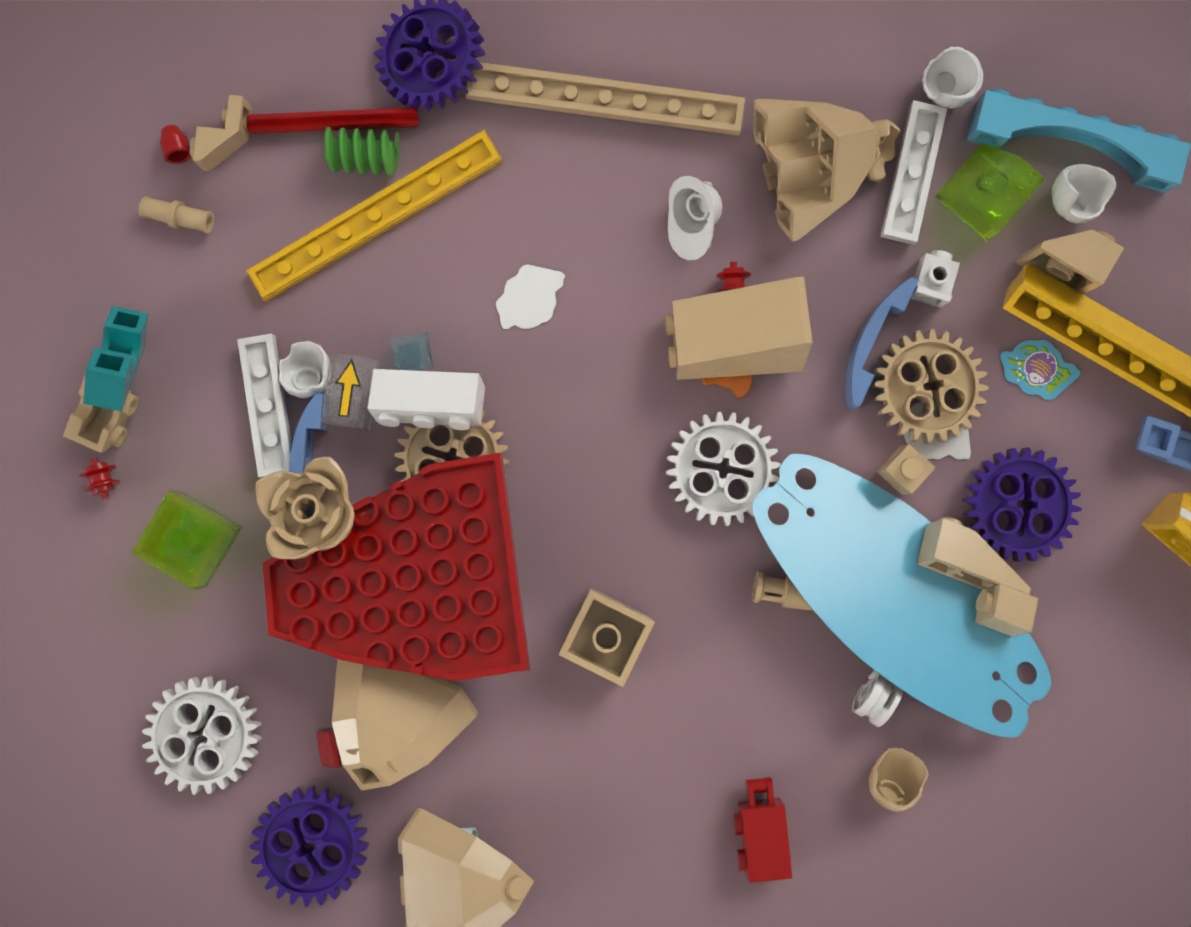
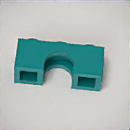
[83,306,149,411]

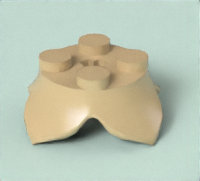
[256,457,355,559]

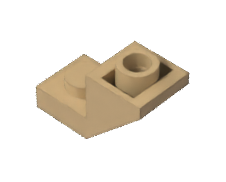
[190,95,252,171]

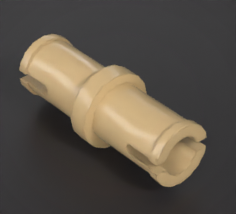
[138,196,214,234]

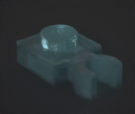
[390,333,434,371]

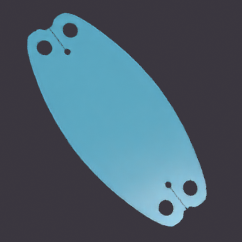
[752,454,1052,738]

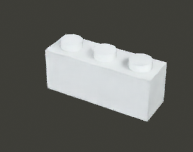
[367,369,485,430]

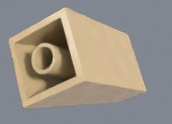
[665,276,813,380]

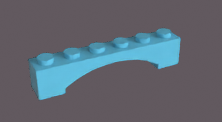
[966,89,1191,193]

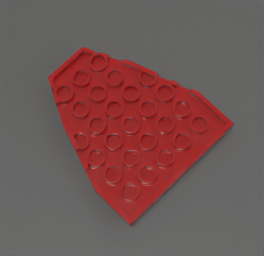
[263,452,530,681]

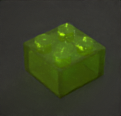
[131,491,242,589]

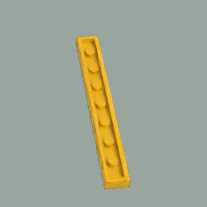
[246,130,503,302]

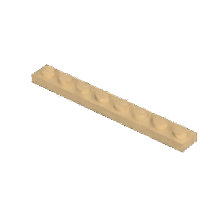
[465,62,745,136]

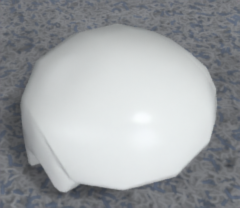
[279,341,332,399]

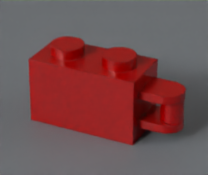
[733,777,793,883]

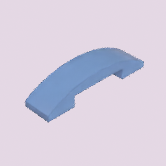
[845,277,919,410]
[289,393,330,517]
[1135,415,1191,472]

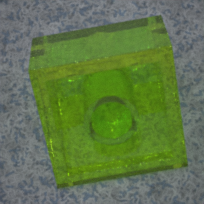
[935,143,1046,241]

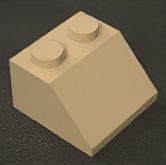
[1016,229,1124,294]

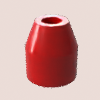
[160,125,191,164]

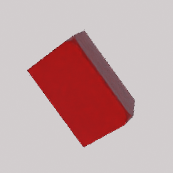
[316,728,342,768]

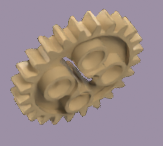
[871,329,989,444]
[394,411,510,482]

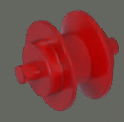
[716,261,751,292]
[79,457,120,500]

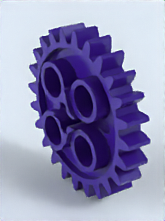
[374,0,485,111]
[962,447,1082,562]
[250,785,369,907]

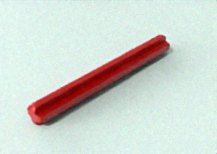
[246,108,419,134]

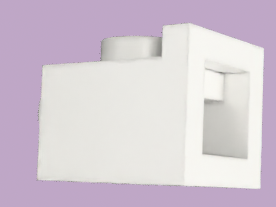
[910,250,960,308]

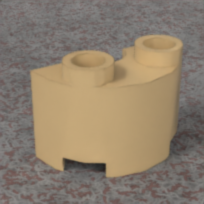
[63,373,139,453]

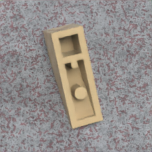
[917,517,1031,595]

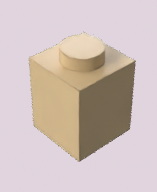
[876,444,936,495]
[975,584,1038,637]

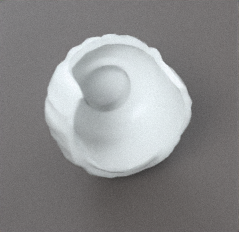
[922,46,983,109]
[1051,164,1116,224]

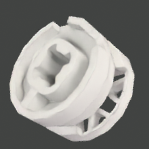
[852,670,903,727]

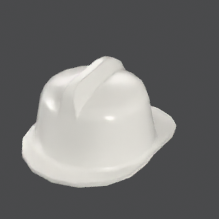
[668,176,723,260]

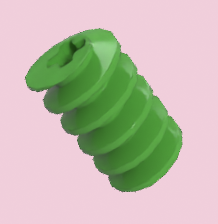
[324,127,400,176]

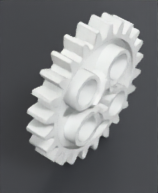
[665,412,781,526]
[142,676,262,795]

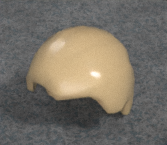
[866,119,900,182]
[868,748,929,812]

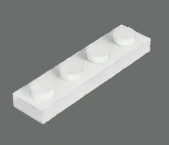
[880,100,947,245]
[237,334,292,478]

